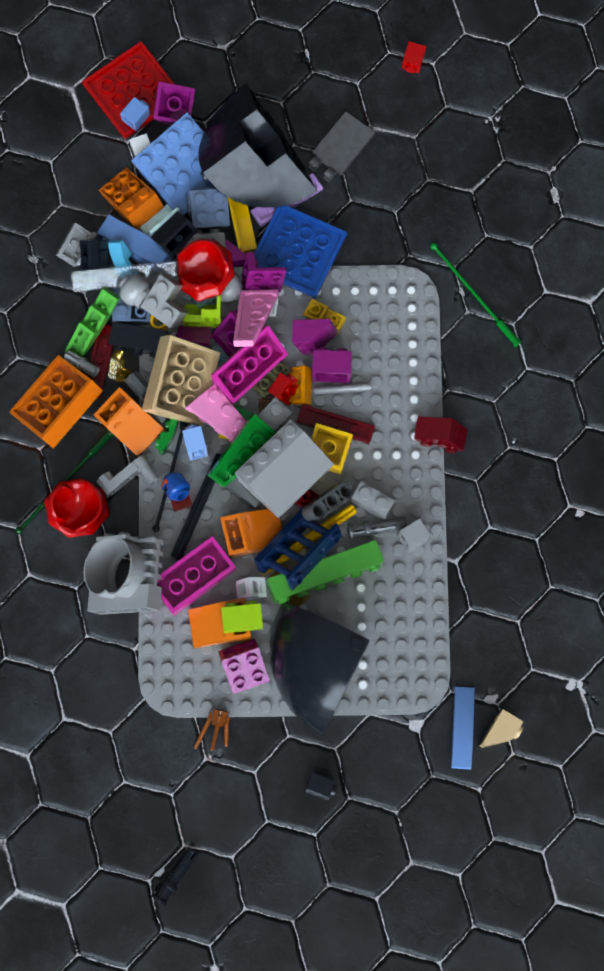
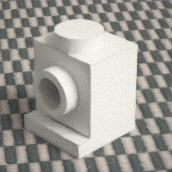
[236,577,267,601]

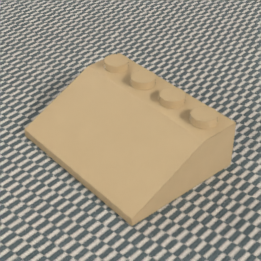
[142,335,220,426]

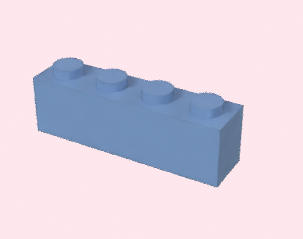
[97,215,174,273]

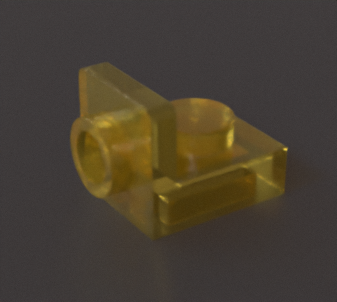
[108,350,131,382]

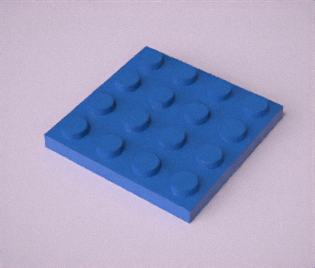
[254,205,347,299]

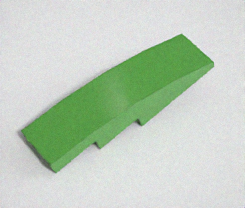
[65,287,121,358]

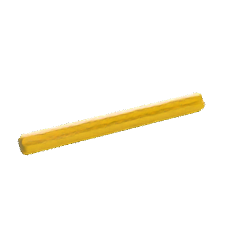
[260,504,357,576]

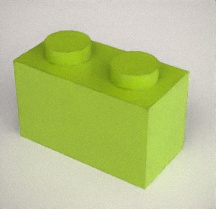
[221,601,263,634]

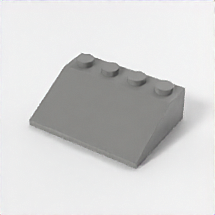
[235,420,334,519]

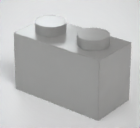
[351,481,395,521]
[398,519,431,553]

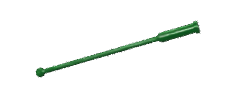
[430,243,522,348]

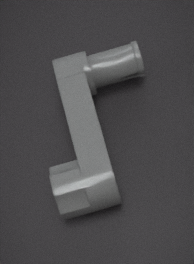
[96,455,160,497]

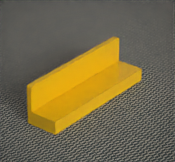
[228,197,257,253]

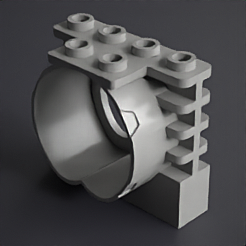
[83,532,164,615]

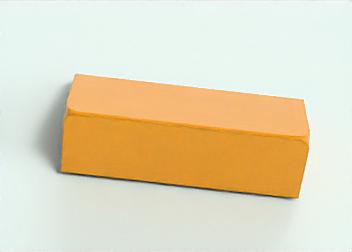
[289,365,312,405]

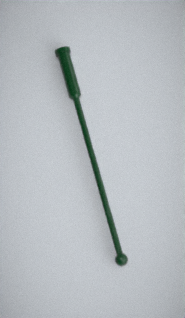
[15,429,114,534]

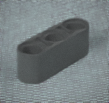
[302,482,354,521]

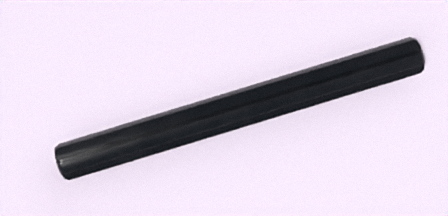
[171,453,221,560]

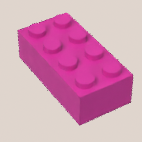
[157,536,236,616]

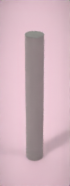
[314,383,371,395]

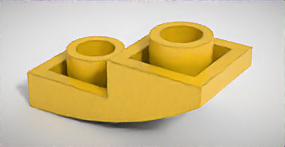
[303,299,346,335]

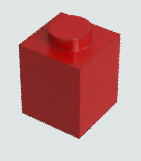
[402,41,426,73]

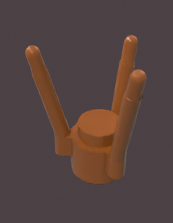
[194,708,230,751]

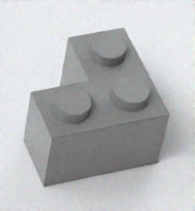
[140,275,188,328]

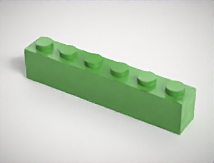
[266,540,384,605]

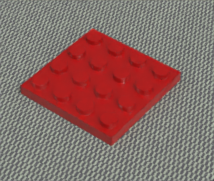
[82,41,175,140]

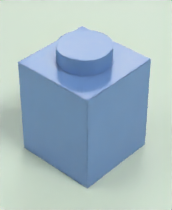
[120,97,150,131]

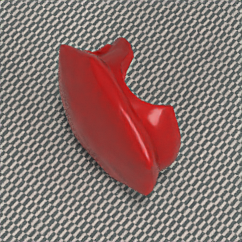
[177,239,235,302]
[44,479,109,538]

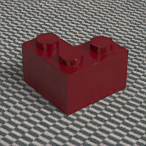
[414,416,468,453]

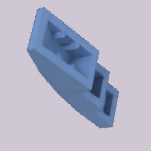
[451,687,475,769]

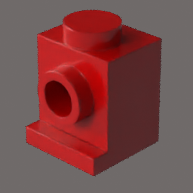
[268,373,299,406]

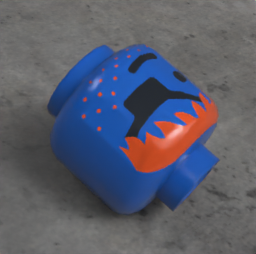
[161,472,190,501]

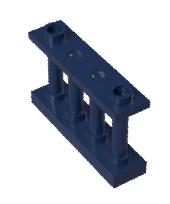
[254,506,343,591]

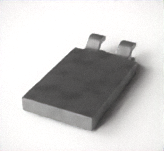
[309,112,375,182]

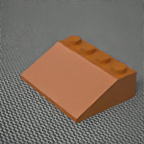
[9,355,103,449]

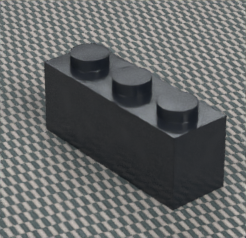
[108,322,171,358]

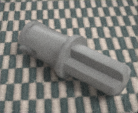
[64,350,100,378]

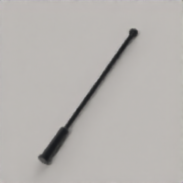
[152,421,188,532]

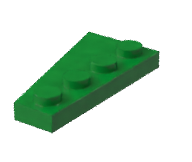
[208,414,277,487]

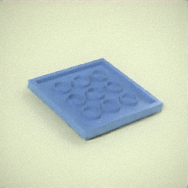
[131,113,215,215]

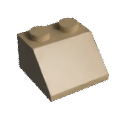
[479,709,524,748]

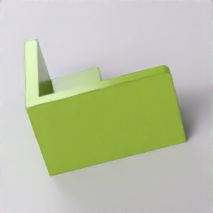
[183,295,222,328]

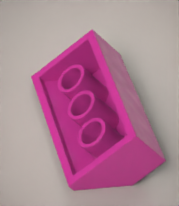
[211,325,288,404]

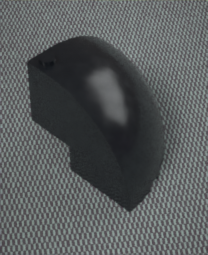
[198,84,317,208]
[270,604,370,737]

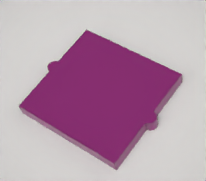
[175,326,213,346]

